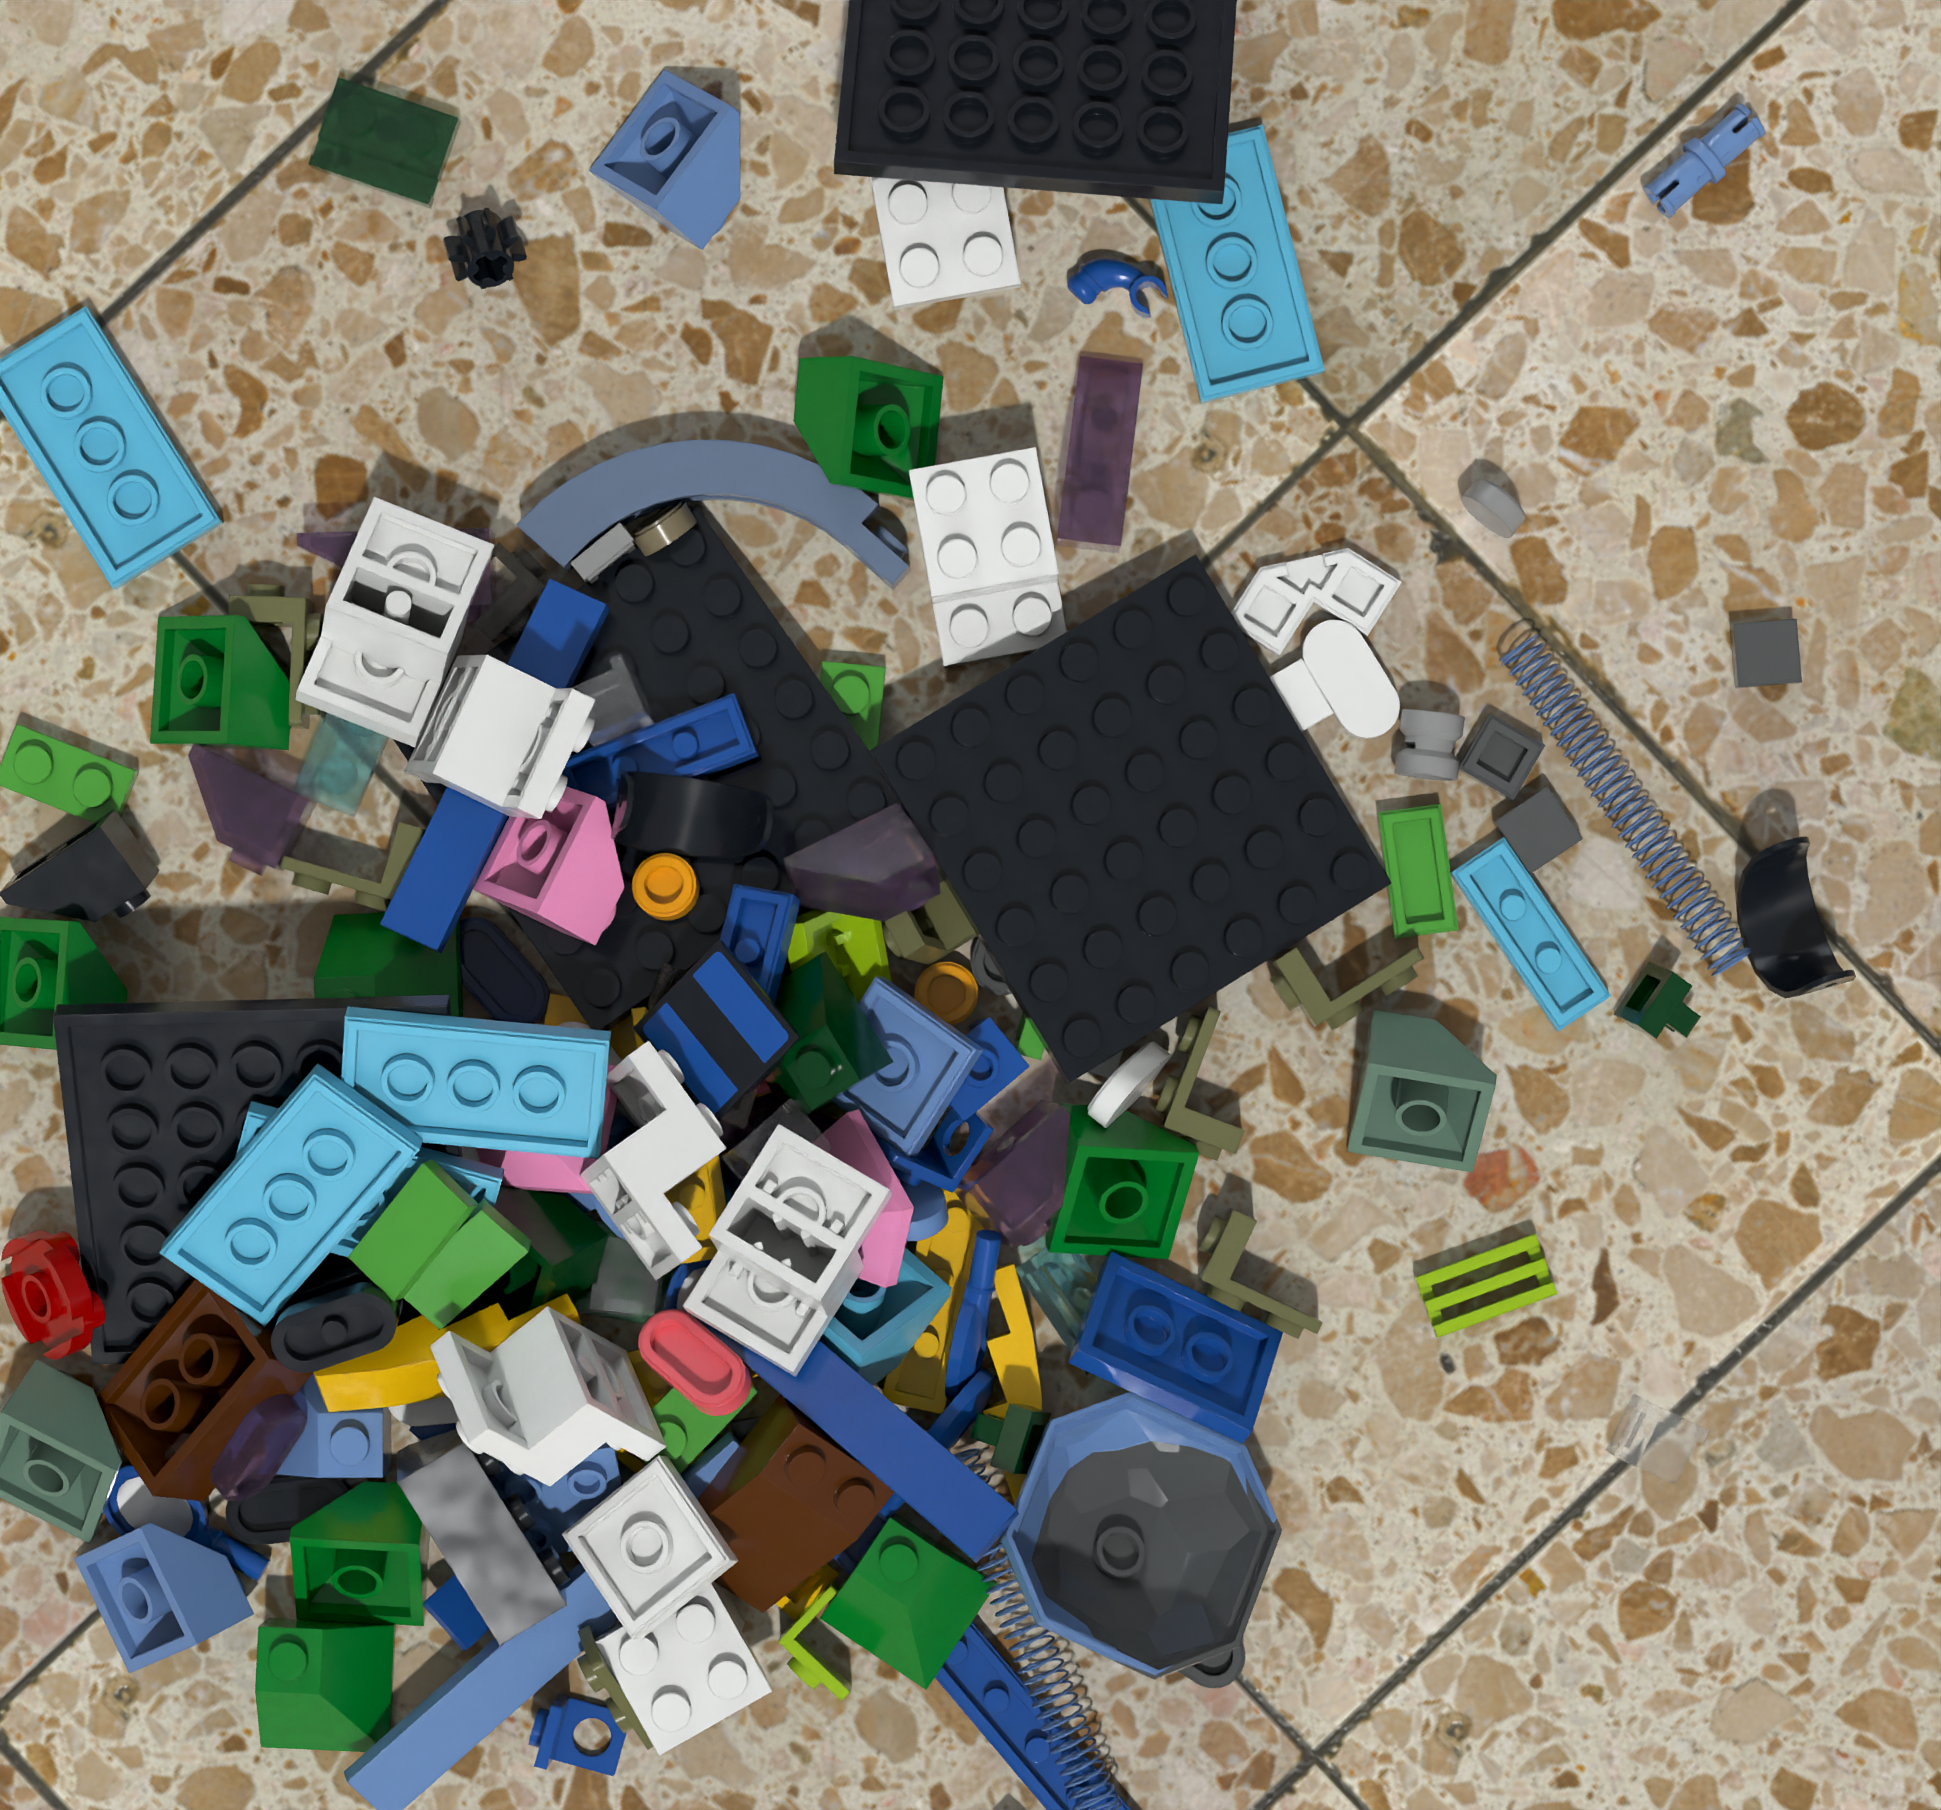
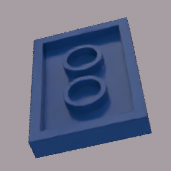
[1068,1251,1283,1444]

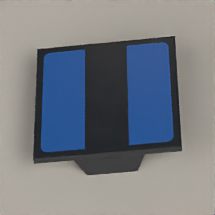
[633,940,802,1122]

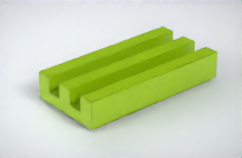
[1414,1233,1558,1338]

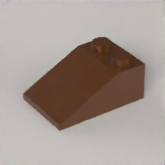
[697,1394,894,1613]

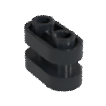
[271,1265,405,1373]

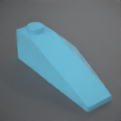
[721,1164,952,1386]

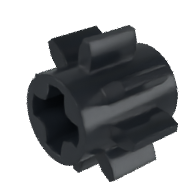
[443,208,527,289]

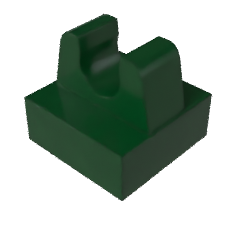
[1614,962,1701,1039]
[970,1403,1052,1475]

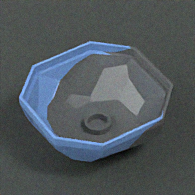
[1001,1392,1282,1680]

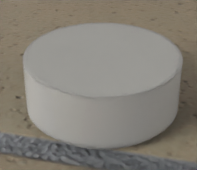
[1461,479,1525,538]

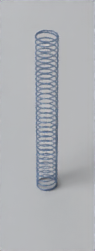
[1499,634,1751,976]
[954,1448,1122,1810]

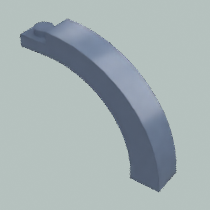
[516,440,910,590]

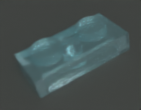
[293,713,389,817]
[1016,1246,1097,1375]

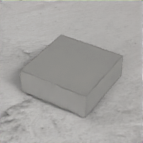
[571,523,637,584]

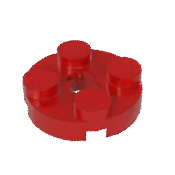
[1,1230,106,1360]

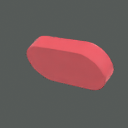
[638,1309,751,1416]

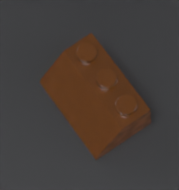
[97,1279,313,1501]

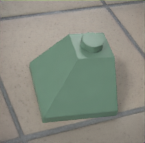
[1347,1009,1497,1173]
[0,1359,122,1544]

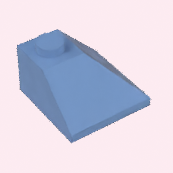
[589,69,740,250]
[262,1374,392,1478]
[74,1523,254,1673]

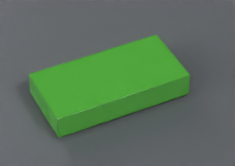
[1376,804,1458,939]
[348,1159,478,1302]
[404,1199,531,1329]

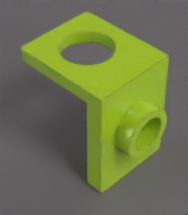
[778,1580,852,1701]

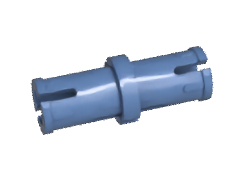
[1643,103,1766,218]

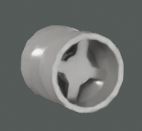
[1394,709,1465,781]

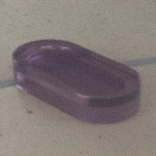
[210,1394,307,1501]

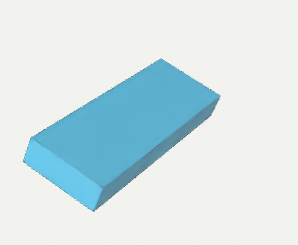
[1451,837,1611,1032]

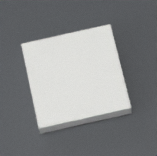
[562,1455,739,1640]

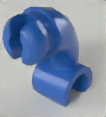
[1067,257,1168,318]

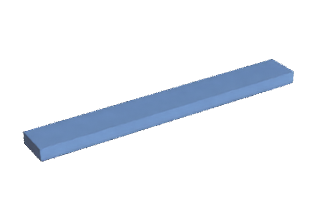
[344,1431,741,1810]

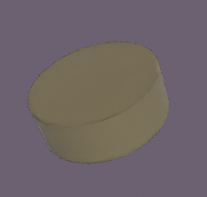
[632,501,697,556]

